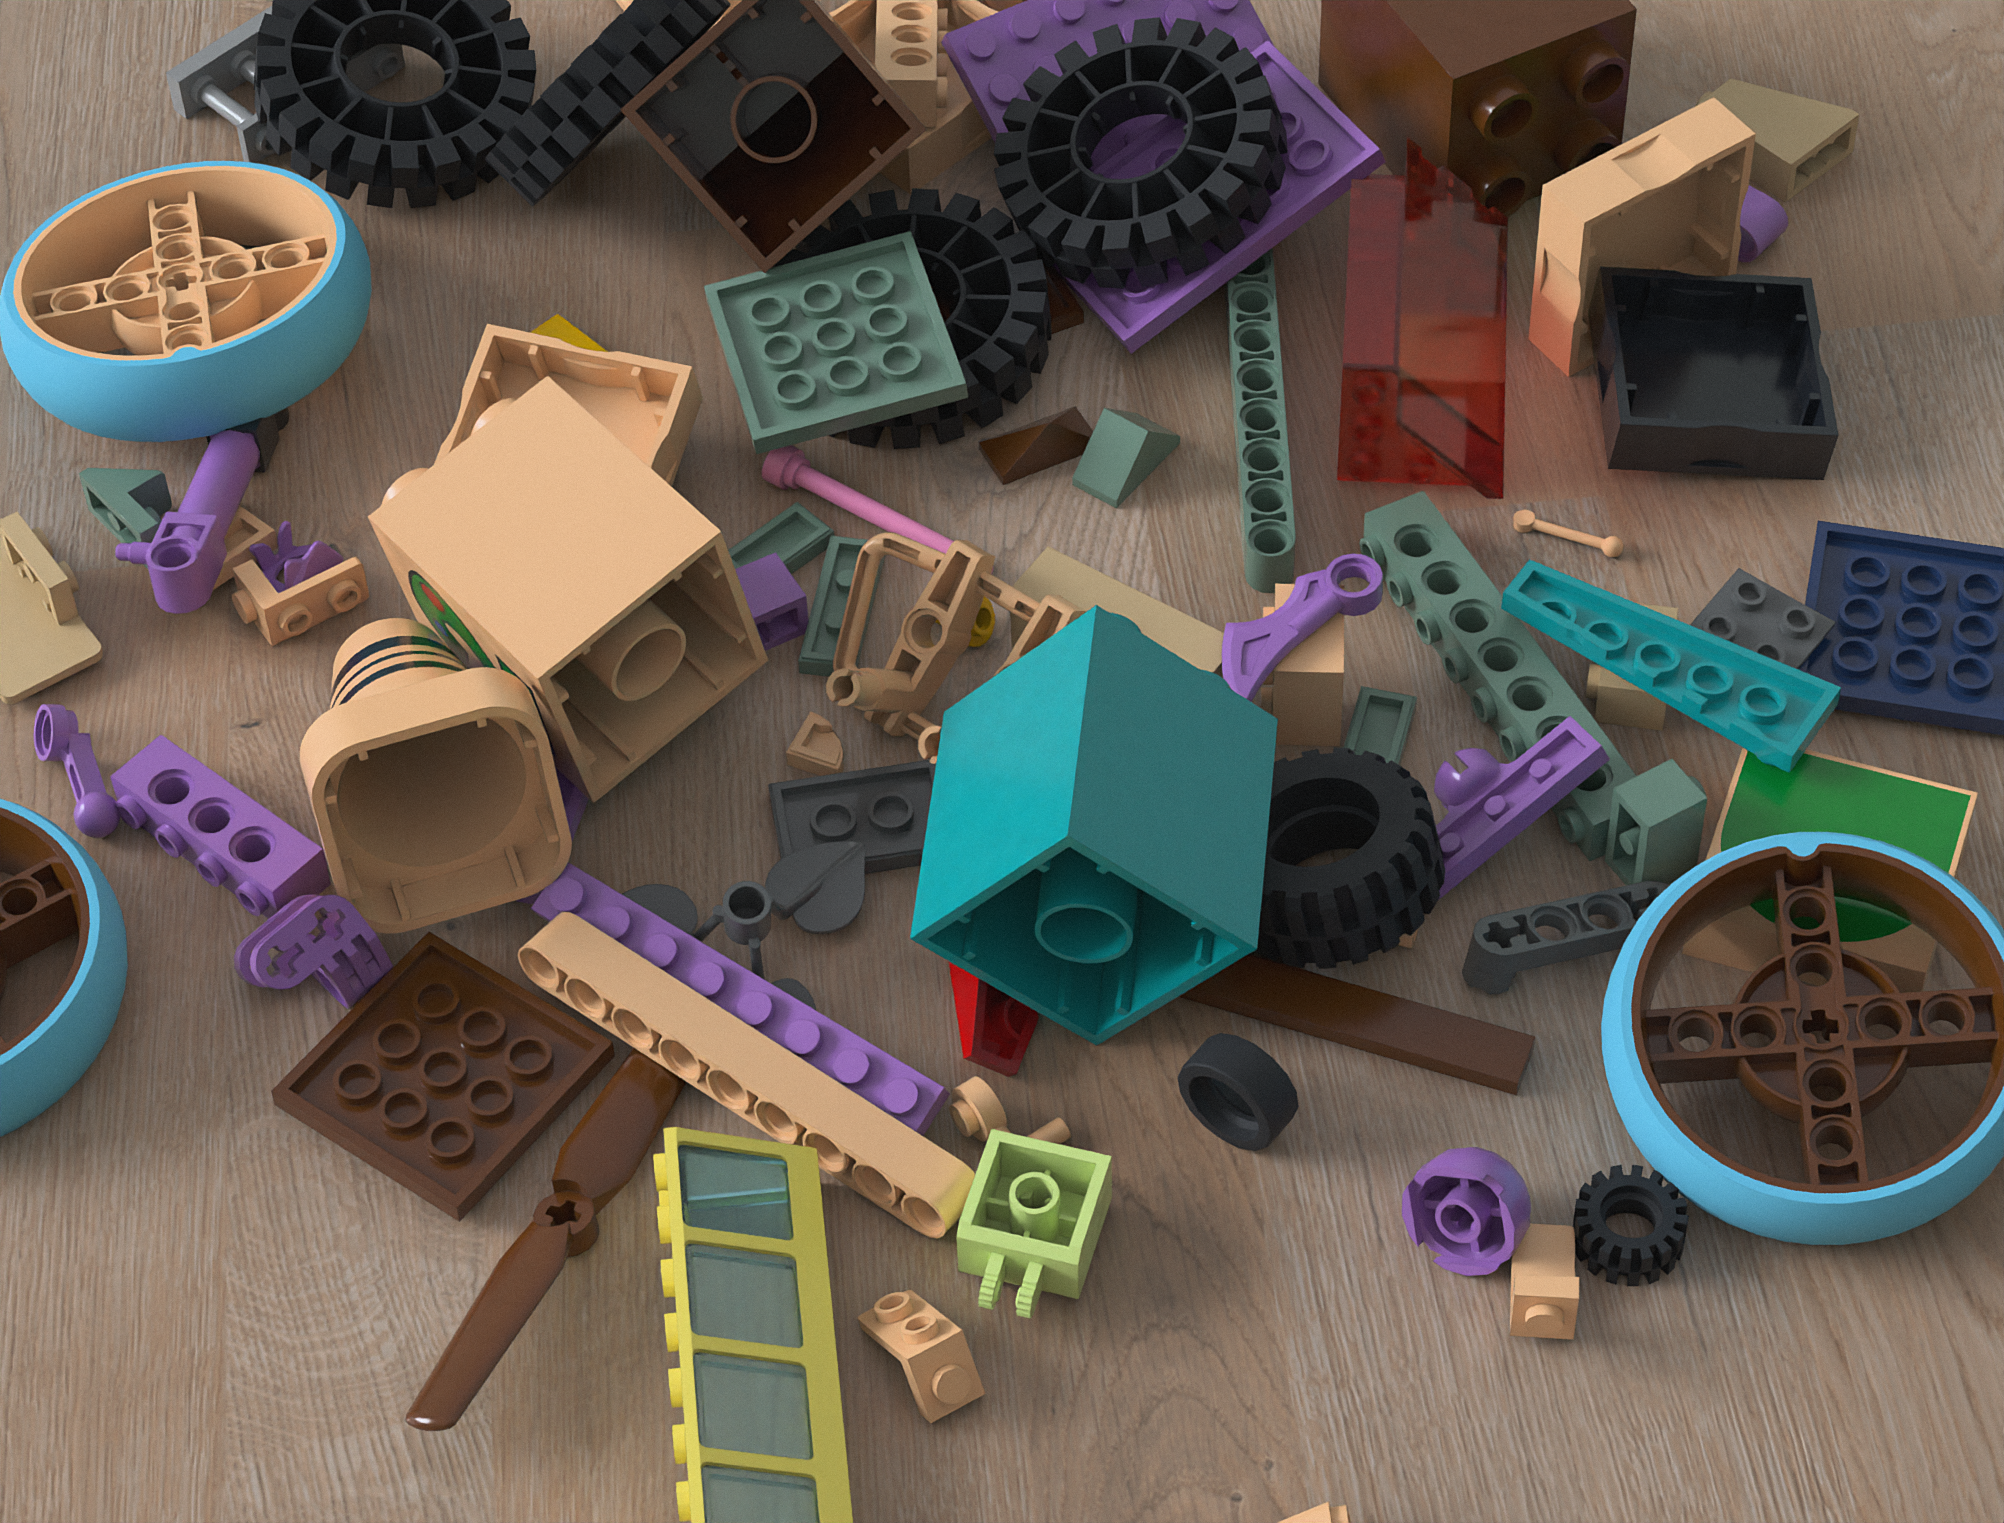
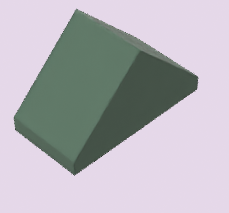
[1072,408,1180,509]

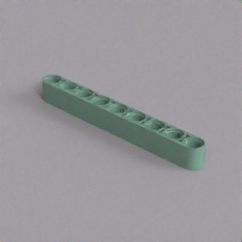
[1224,248,1296,593]

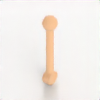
[1513,509,1624,557]

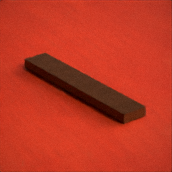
[1178,954,1536,1095]

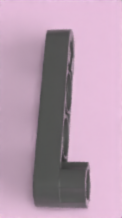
[1462,881,1670,995]

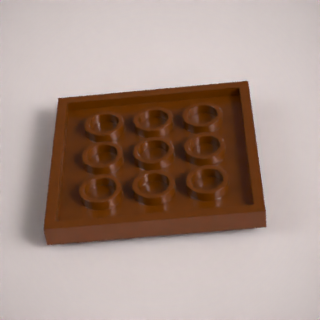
[271,931,615,1222]

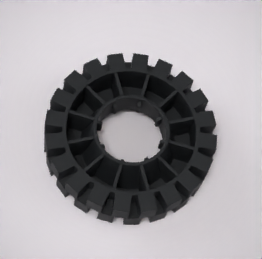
[253,0,536,208]
[485,0,731,206]
[994,17,1288,289]
[771,188,1052,449]

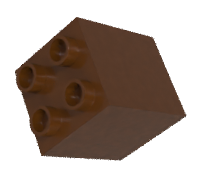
[1318,0,1637,234]

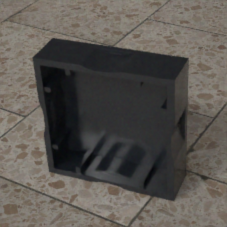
[1588,266,1839,480]

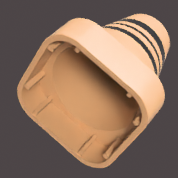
[300,618,572,934]

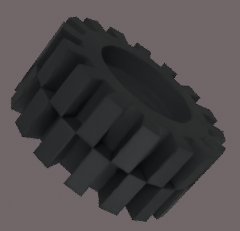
[1573,1165,1689,1286]

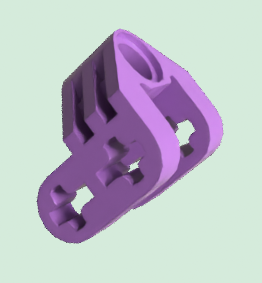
[234,894,394,1009]

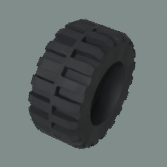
[1255,748,1445,969]

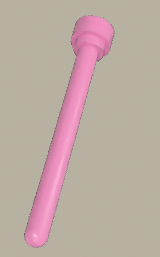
[762,445,993,574]

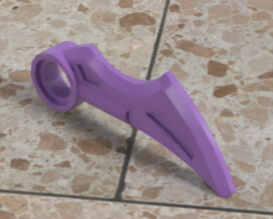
[1222,553,1383,702]

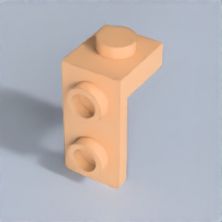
[232,557,369,646]
[1510,1223,1579,1340]
[857,1290,985,1423]

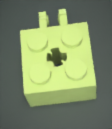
[956,1129,1112,1318]

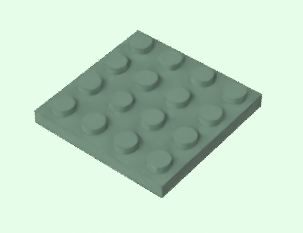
[704,231,968,454]

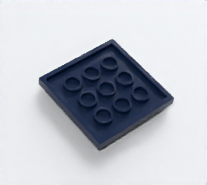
[1798,520,2004,735]

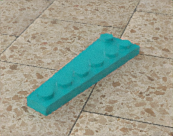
[1501,559,1841,773]

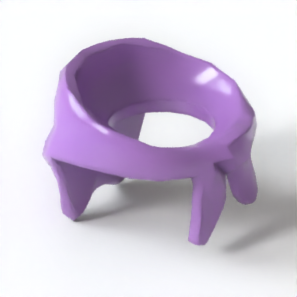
[249,521,343,593]

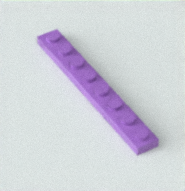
[531,862,950,1136]

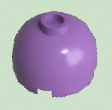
[1402,1147,1531,1276]

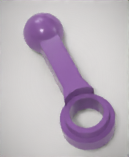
[34,704,120,838]

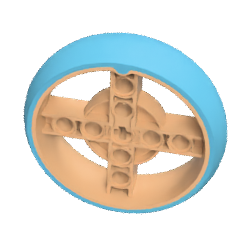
[0,161,372,442]

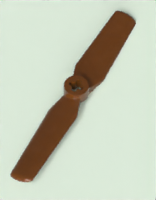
[405,1048,686,1431]

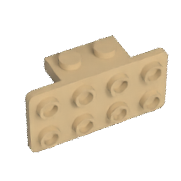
[0,512,103,704]

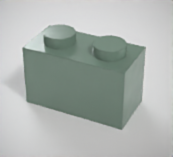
[1604,759,1707,886]

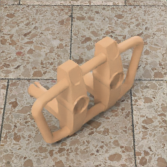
[826,532,1087,764]

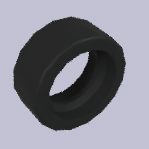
[1178,1033,1299,1151]

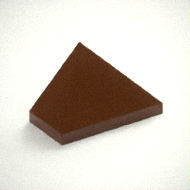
[979,406,1093,485]

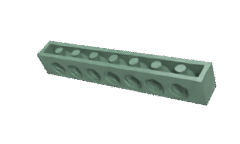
[1359,491,1636,861]

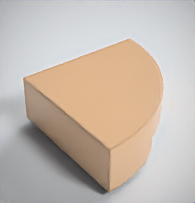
[786,711,844,776]

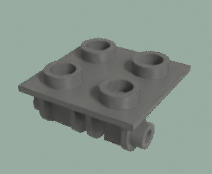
[1690,568,1836,669]

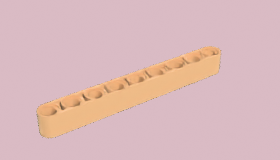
[518,912,975,1239]

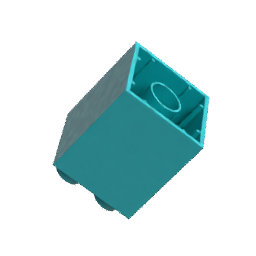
[910,605,1278,1046]

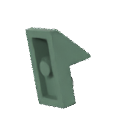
[79,468,172,569]

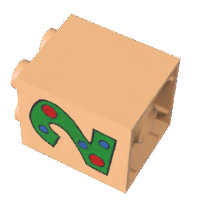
[368,376,769,804]

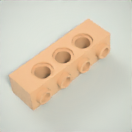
[875,0,948,127]

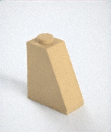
[1695,79,1859,203]

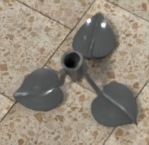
[622,841,865,1010]

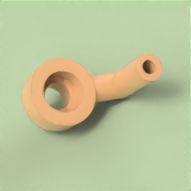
[949,1076,1071,1144]

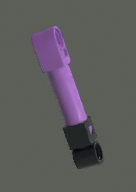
[115,407,289,614]

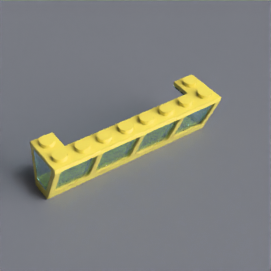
[653,1127,853,1523]

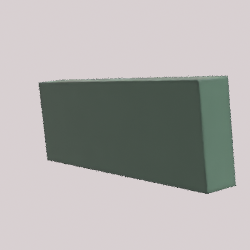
[798,536,885,677]

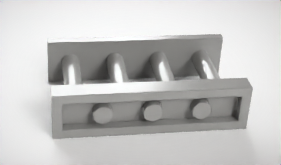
[166,6,405,163]

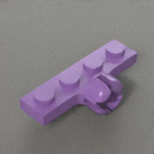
[1434,716,1610,900]

